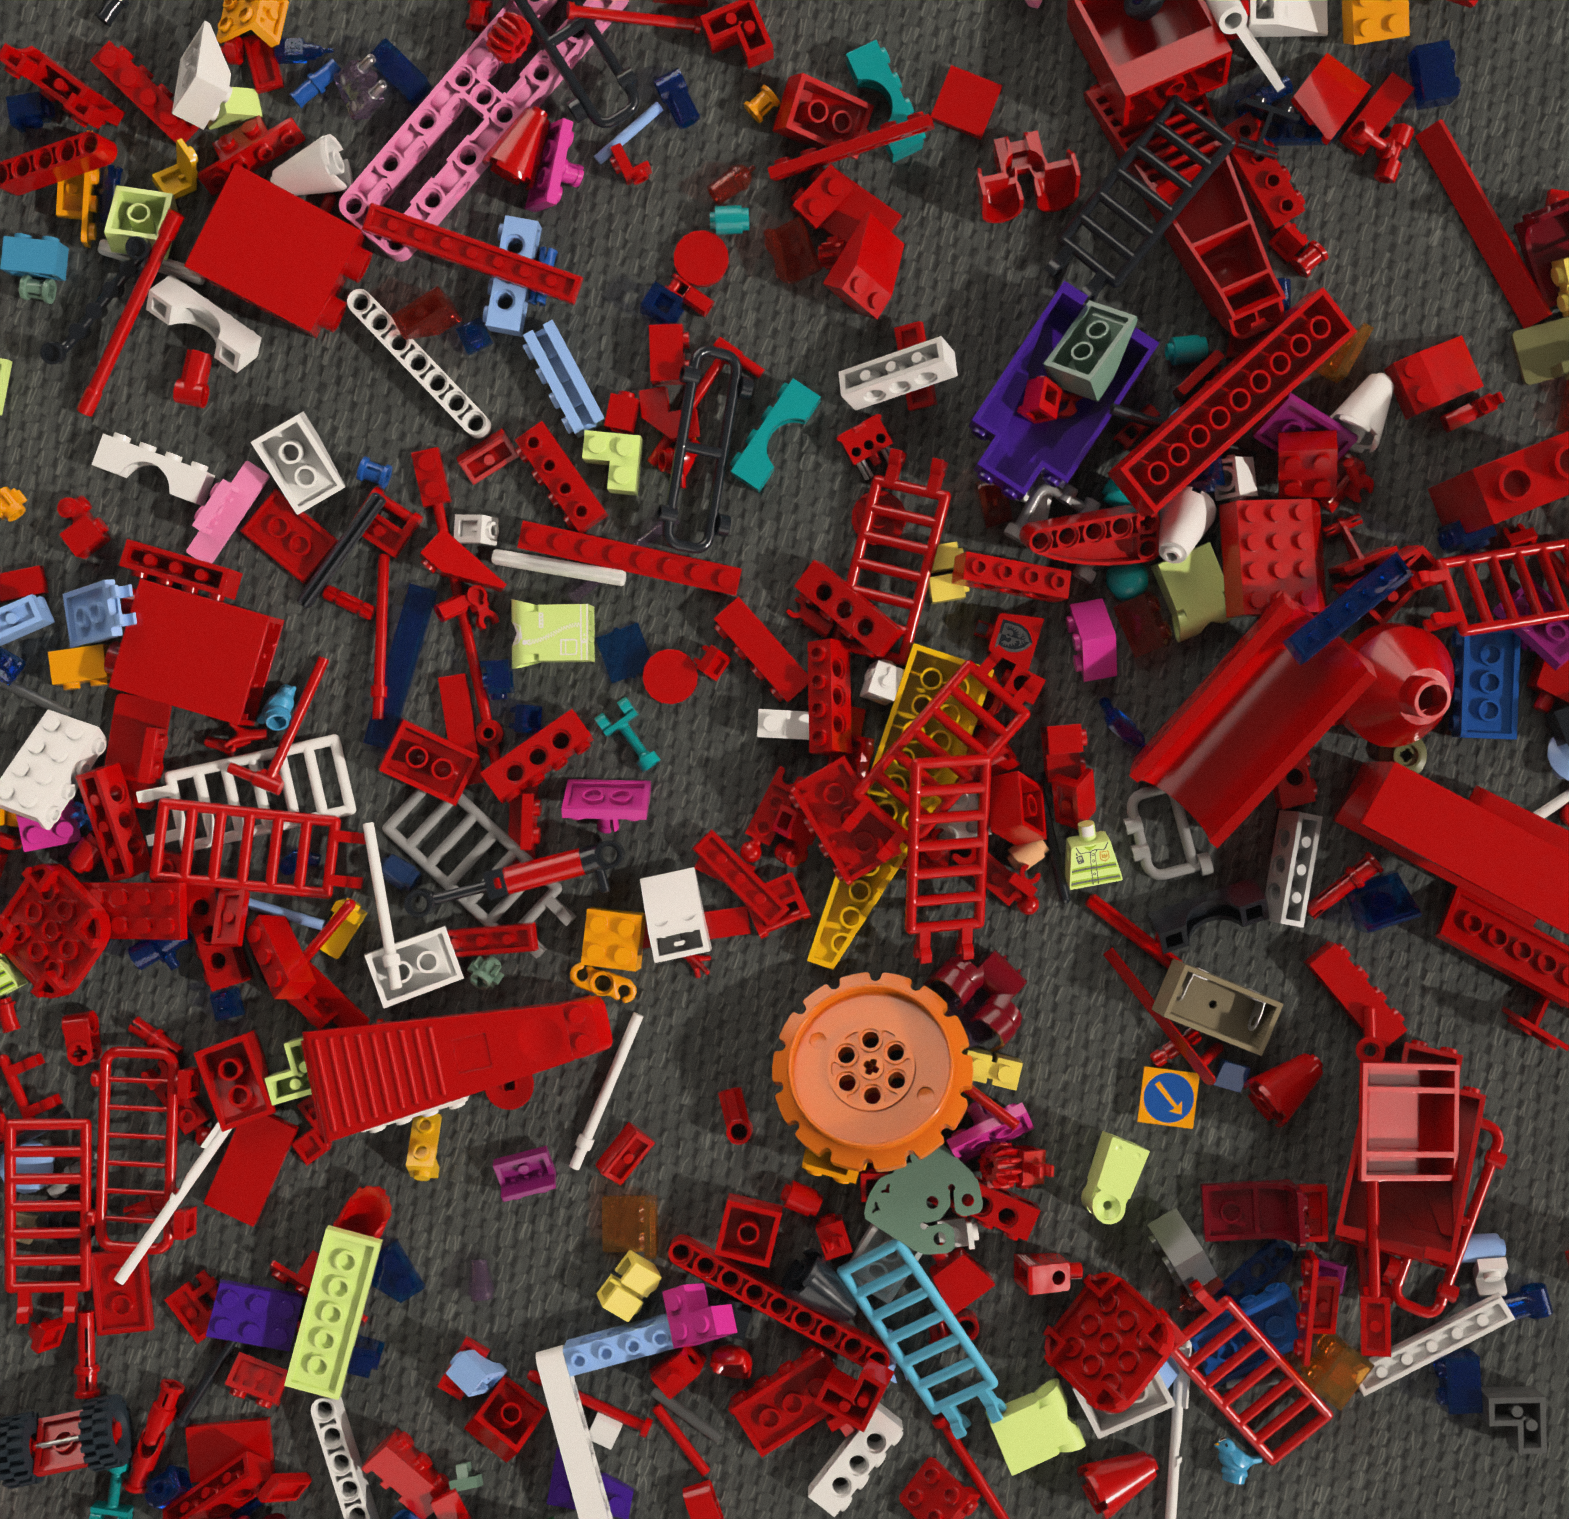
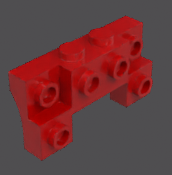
[0,43,126,129]

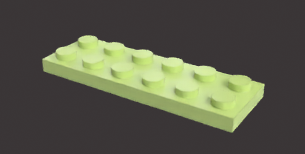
[284,1225,383,1400]

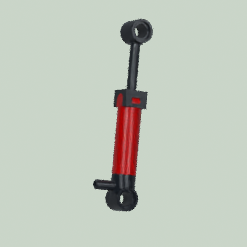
[404,840,625,918]

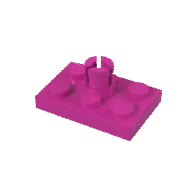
[525,118,584,212]
[561,779,651,833]
[16,798,81,852]
[946,1102,1035,1164]

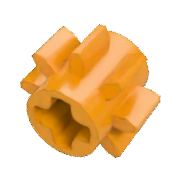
[0,487,27,522]

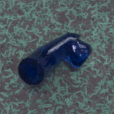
[279,849,322,875]

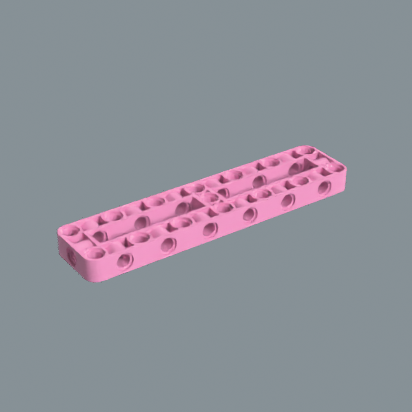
[339,0,629,262]

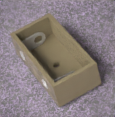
[1151,958,1284,1056]

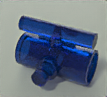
[128,924,192,971]

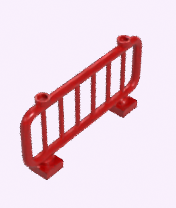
[87,1046,201,1255]

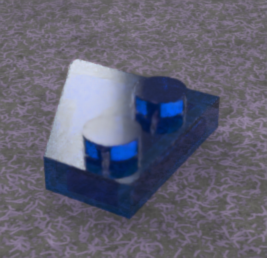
[371,1240,426,1303]

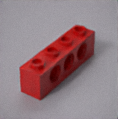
[951,551,1072,603]
[794,560,905,657]
[808,638,852,757]
[480,709,594,804]
[1273,752,1318,809]
[75,763,151,882]
[187,875,253,992]
[927,1175,1041,1241]
[162,1451,272,1519]

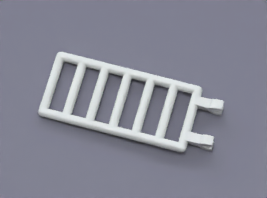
[136,734,356,851]

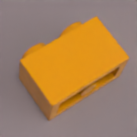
[48,644,112,690]

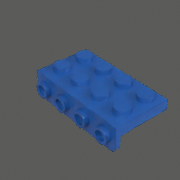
[1448,627,1521,740]
[1190,1282,1314,1388]

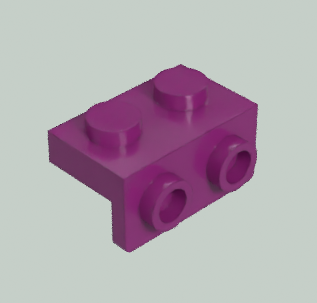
[493,1145,556,1202]

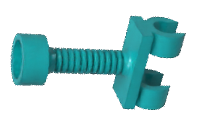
[594,697,661,772]
[89,1458,134,1519]

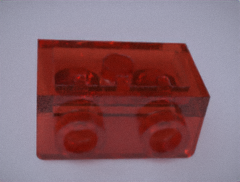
[1113,591,1172,658]

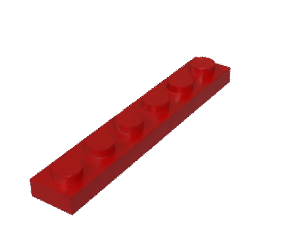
[767,112,935,181]

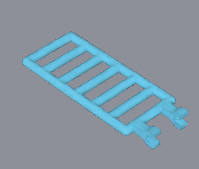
[837,1239,1007,1439]

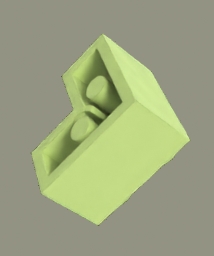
[582,430,643,496]
[265,1036,312,1105]

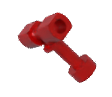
[1349,119,1415,184]

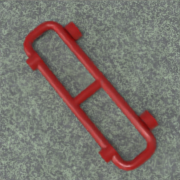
[1381,1117,1507,1318]

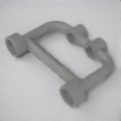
[1003,483,1101,584]
[1123,785,1214,880]

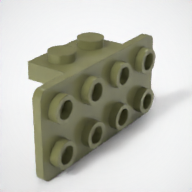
[1511,317,1569,386]

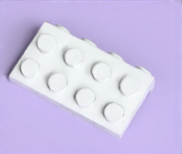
[0,710,107,830]

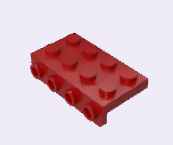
[789,754,902,886]
[728,1344,838,1458]

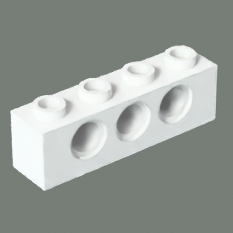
[839,336,958,411]
[808,1403,903,1517]

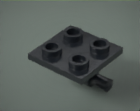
[1233,95,1301,160]

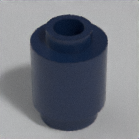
[381,854,421,892]

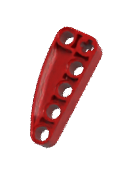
[1019,504,1160,566]

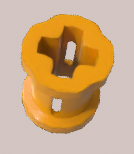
[744,85,781,123]

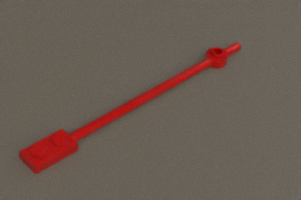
[411,447,504,765]
[1355,1008,1391,1357]

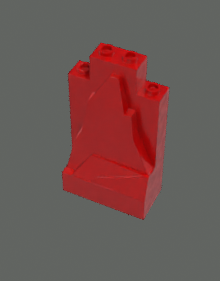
[1334,1040,1487,1270]

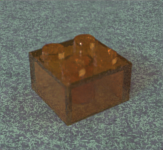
[1300,1333,1375,1411]

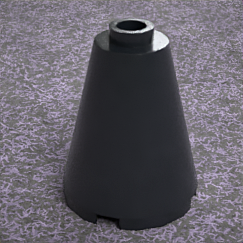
[780,1248,857,1323]

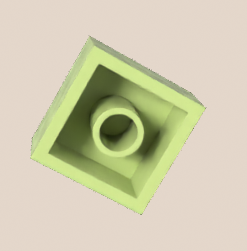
[104,185,179,260]

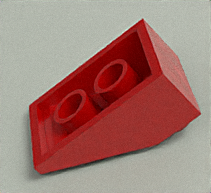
[772,73,874,160]
[823,212,905,320]
[1384,335,1484,420]
[378,718,480,806]
[193,1030,276,1132]

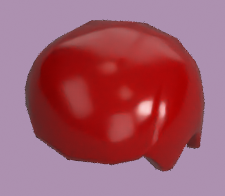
[710,1344,752,1379]

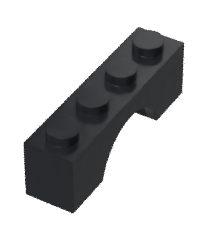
[1148,877,1269,954]

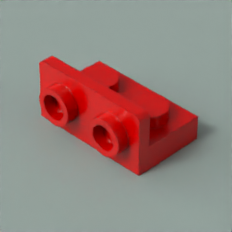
[225,1352,288,1409]

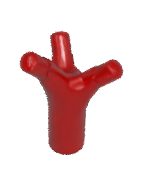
[223,722,267,748]
[204,736,251,757]
[682,954,711,978]

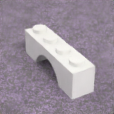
[146,274,261,373]
[92,432,215,506]

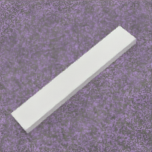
[1349,1292,1515,1396]

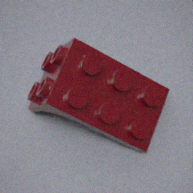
[1513,197,1569,308]
[1200,1179,1310,1247]

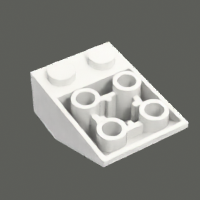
[1246,0,1328,37]
[640,867,712,963]

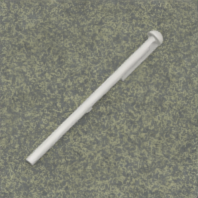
[114,1122,232,1285]
[1165,1340,1192,1519]

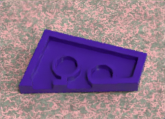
[547,1447,634,1519]

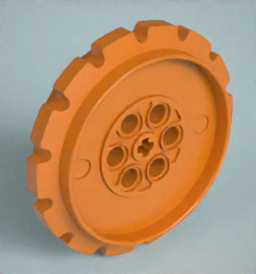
[772,972,974,1172]

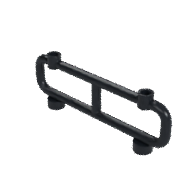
[499,0,639,128]
[656,346,754,554]

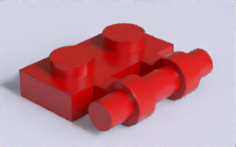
[164,1269,218,1344]

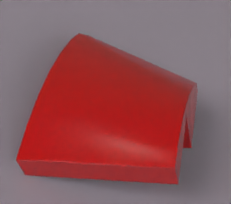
[1290,53,1371,145]

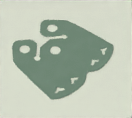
[864,1144,983,1255]

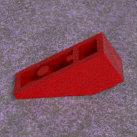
[419,528,507,592]

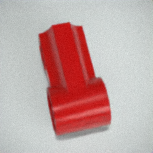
[173,349,213,408]
[718,1086,753,1145]

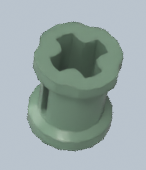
[19,275,57,304]

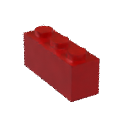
[244,915,316,999]

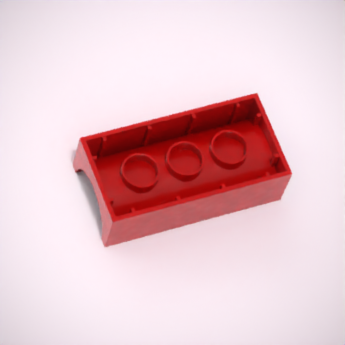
[1129,591,1377,849]
[1332,761,1569,935]

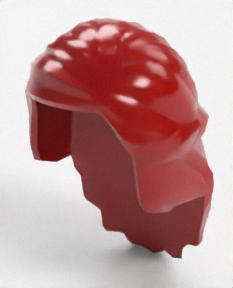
[333,1186,392,1239]

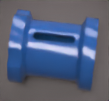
[356,456,392,489]

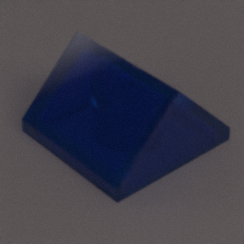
[1346,872,1422,933]

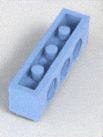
[483,215,542,337]
[563,1313,675,1377]

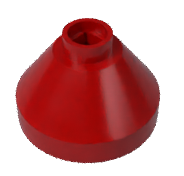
[1339,622,1455,747]

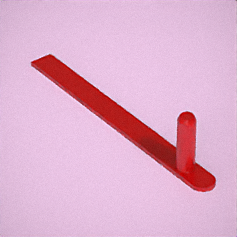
[1103,947,1223,1085]

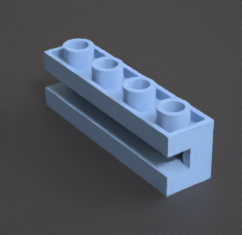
[522,320,605,438]
[0,594,55,646]

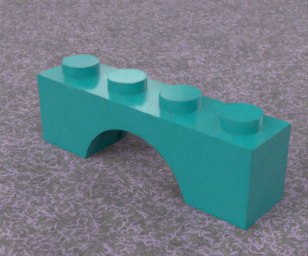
[845,40,926,163]
[730,378,821,493]

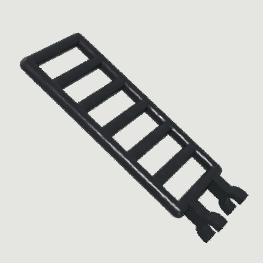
[1044,95,1236,304]

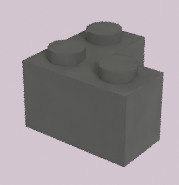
[1147,1208,1217,1293]
[1477,1386,1547,1454]

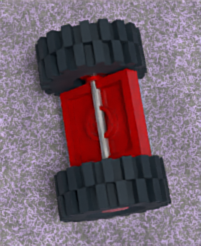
[0,1394,134,1489]

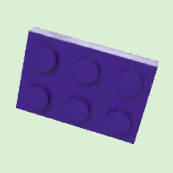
[206,1279,303,1351]

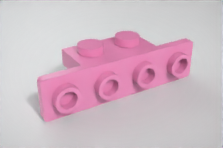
[186,461,270,564]

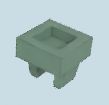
[449,1461,483,1492]

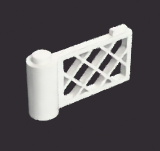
[1205,0,1285,92]

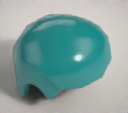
[1106,563,1148,602]

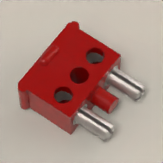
[836,414,893,480]

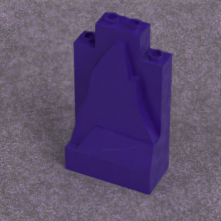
[968,281,1159,501]

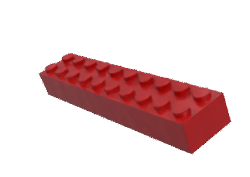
[1107,287,1357,517]

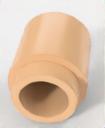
[1006,840,1049,871]

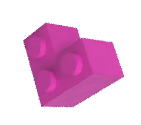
[1066,598,1117,682]
[662,1283,738,1348]

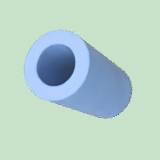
[1461,1233,1506,1263]

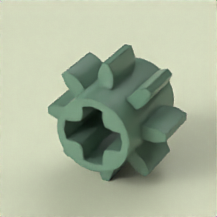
[467,955,504,990]

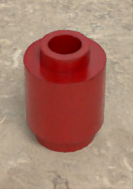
[68,831,102,874]
[780,1180,823,1217]

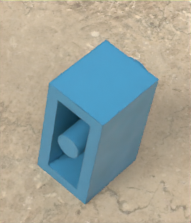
[0,233,69,281]

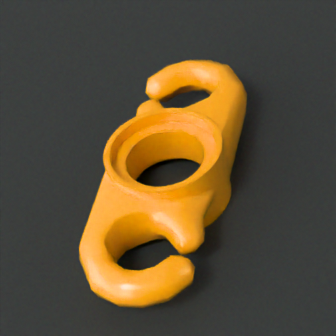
[570,962,637,1003]

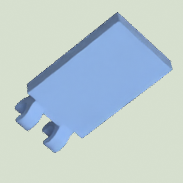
[63,579,137,648]

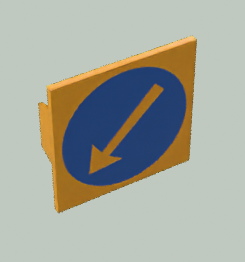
[1137,1066,1200,1129]

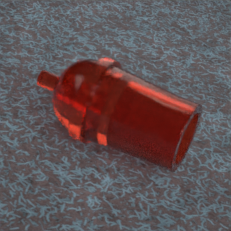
[707,164,756,205]
[1176,1276,1225,1313]

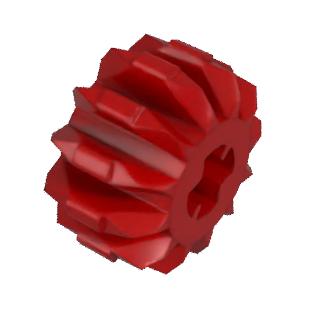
[486,12,533,64]
[977,1141,1023,1190]

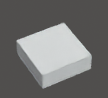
[589,1412,623,1450]

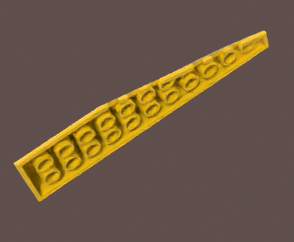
[807,643,994,970]

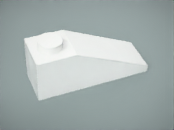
[757,709,809,740]

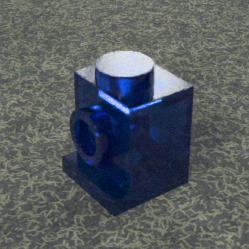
[6,91,55,133]
[640,281,685,324]
[480,659,515,700]
[347,1335,385,1378]
[145,1465,192,1510]

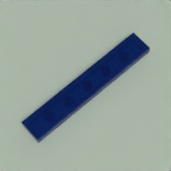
[1282,552,1413,665]
[363,583,438,750]

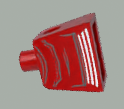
[1014,1253,1083,1295]

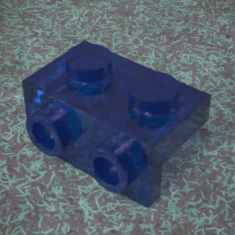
[1437,520,1497,554]

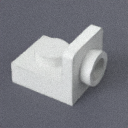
[454,514,499,546]
[937,1216,979,1250]
[1473,1257,1508,1297]

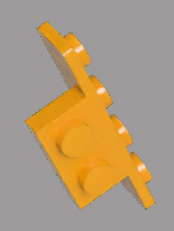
[56,130,100,248]

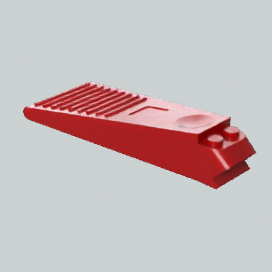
[1083,83,1286,339]
[301,995,613,1143]

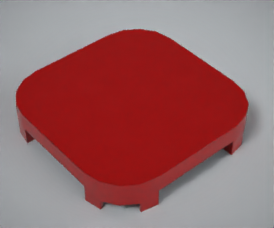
[0,863,111,999]
[1043,1271,1175,1414]

